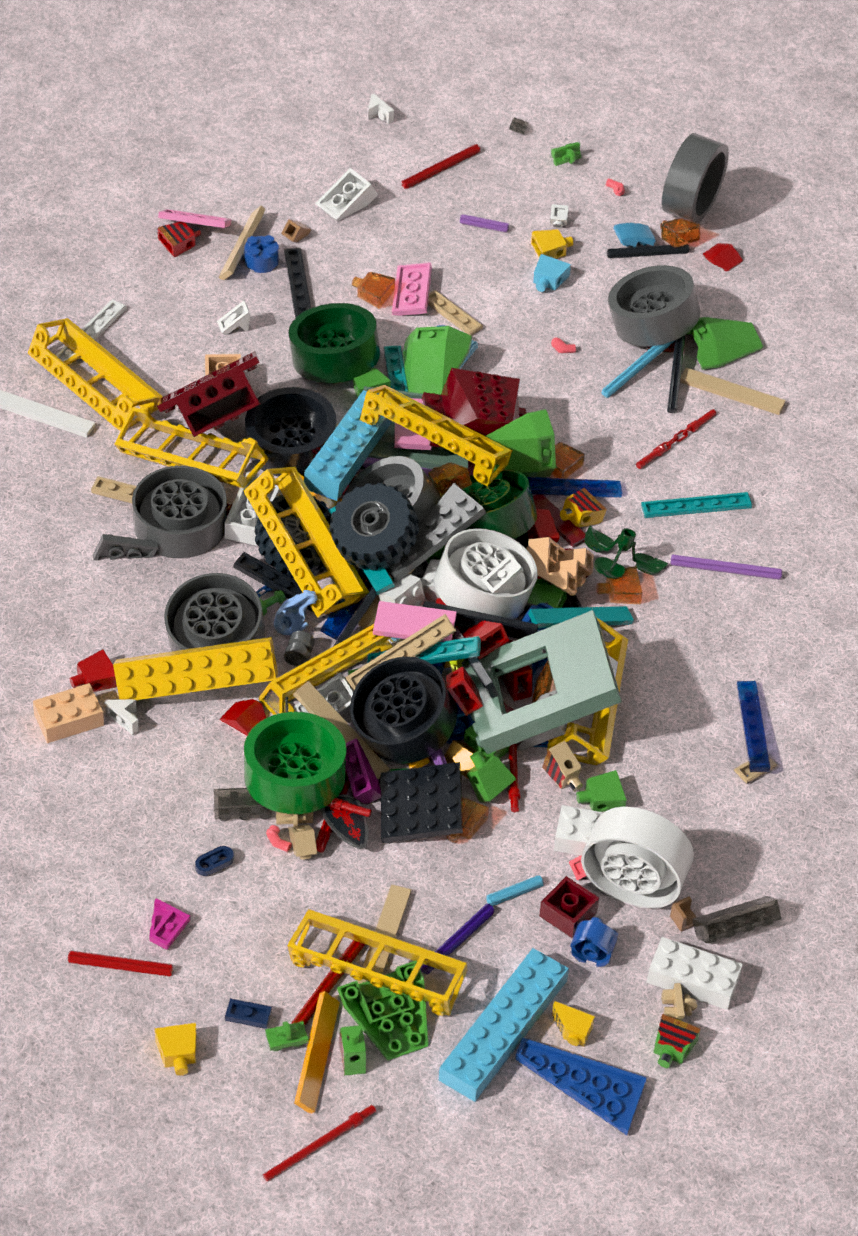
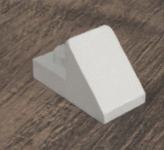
[368,94,394,124]
[217,301,251,335]
[482,554,524,594]
[105,700,139,735]

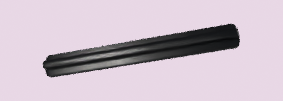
[607,243,689,259]

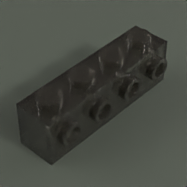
[692,896,782,943]

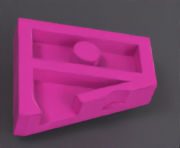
[149,898,190,950]

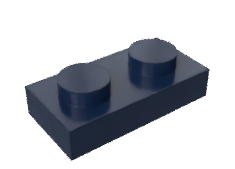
[225,998,272,1029]

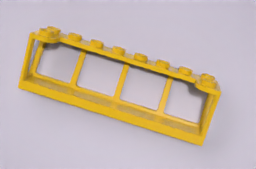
[27,318,163,431]
[360,385,512,486]
[114,407,269,489]
[244,467,369,618]
[547,617,628,765]
[287,909,468,1016]

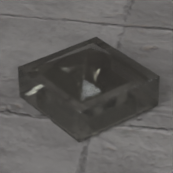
[509,117,528,135]

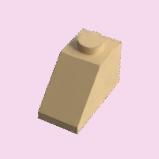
[288,824,317,859]

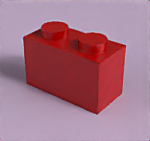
[527,509,559,543]

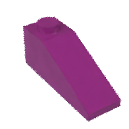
[346,738,382,804]

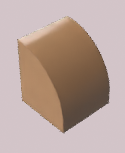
[281,219,312,242]

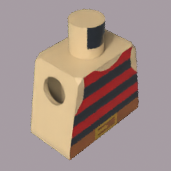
[542,741,583,792]

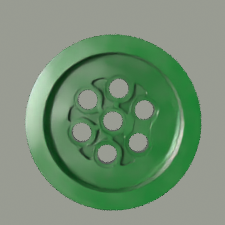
[244,712,346,814]

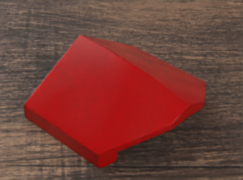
[703,243,743,271]
[219,699,266,736]

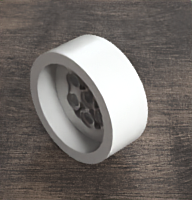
[434,529,537,619]
[581,807,694,908]

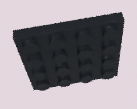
[381,762,463,843]

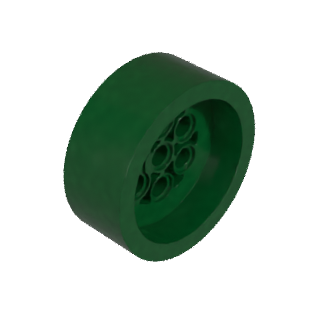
[288,303,380,383]
[440,469,538,539]

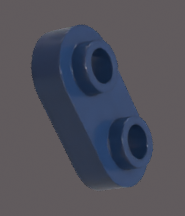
[195,846,234,876]

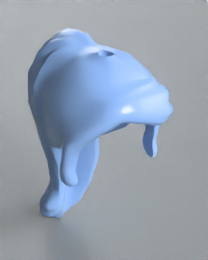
[274,590,318,635]

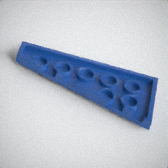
[515,1037,647,1135]

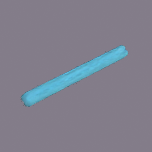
[602,340,675,398]

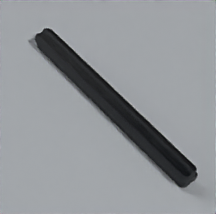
[667,334,686,413]

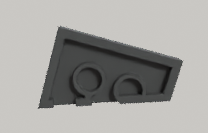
[93,534,158,561]

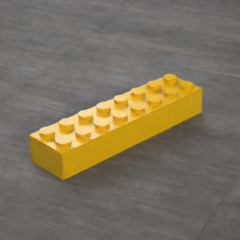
[113,637,278,700]

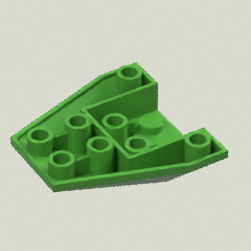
[686,317,763,370]
[402,326,472,395]
[485,409,556,481]
[337,960,428,1061]

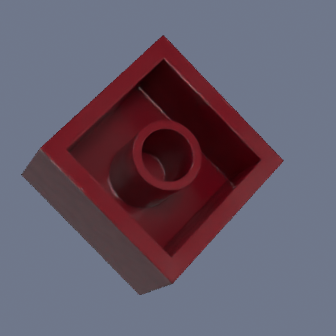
[539,876,599,938]

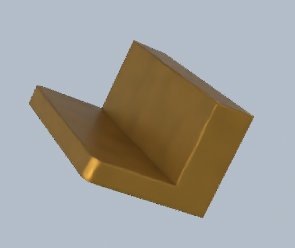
[444,740,486,779]

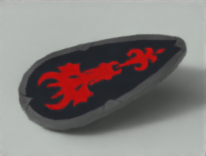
[322,794,369,849]

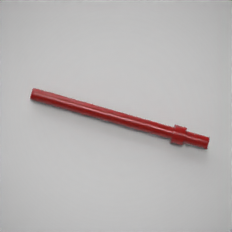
[508,743,521,813]
[262,1104,376,1182]

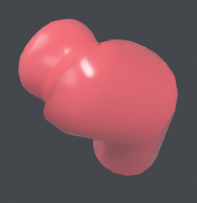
[606,178,625,196]

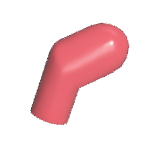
[551,337,576,353]
[266,825,292,852]

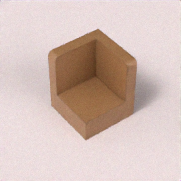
[670,896,699,932]

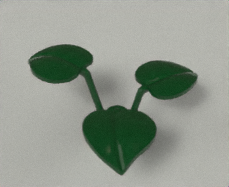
[585,526,668,579]

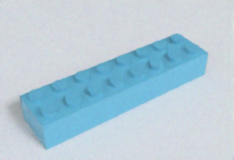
[304,390,392,501]
[438,948,569,1102]

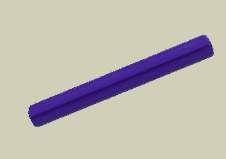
[420,903,495,975]

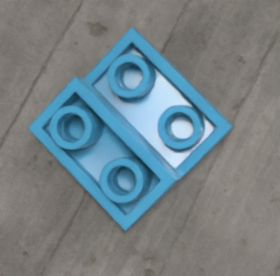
[613,223,656,247]

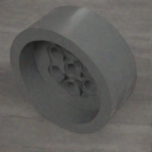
[662,133,729,224]
[608,265,700,346]
[342,456,441,526]
[132,466,227,558]
[164,573,265,651]

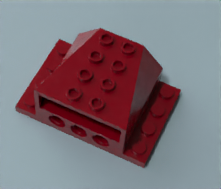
[157,351,260,437]
[421,368,527,448]

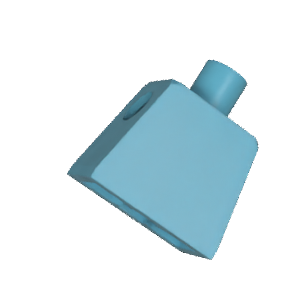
[533,254,571,292]

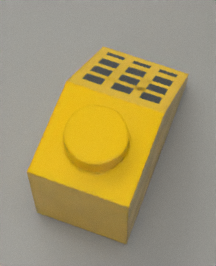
[552,1001,595,1047]

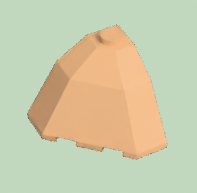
[526,537,594,596]

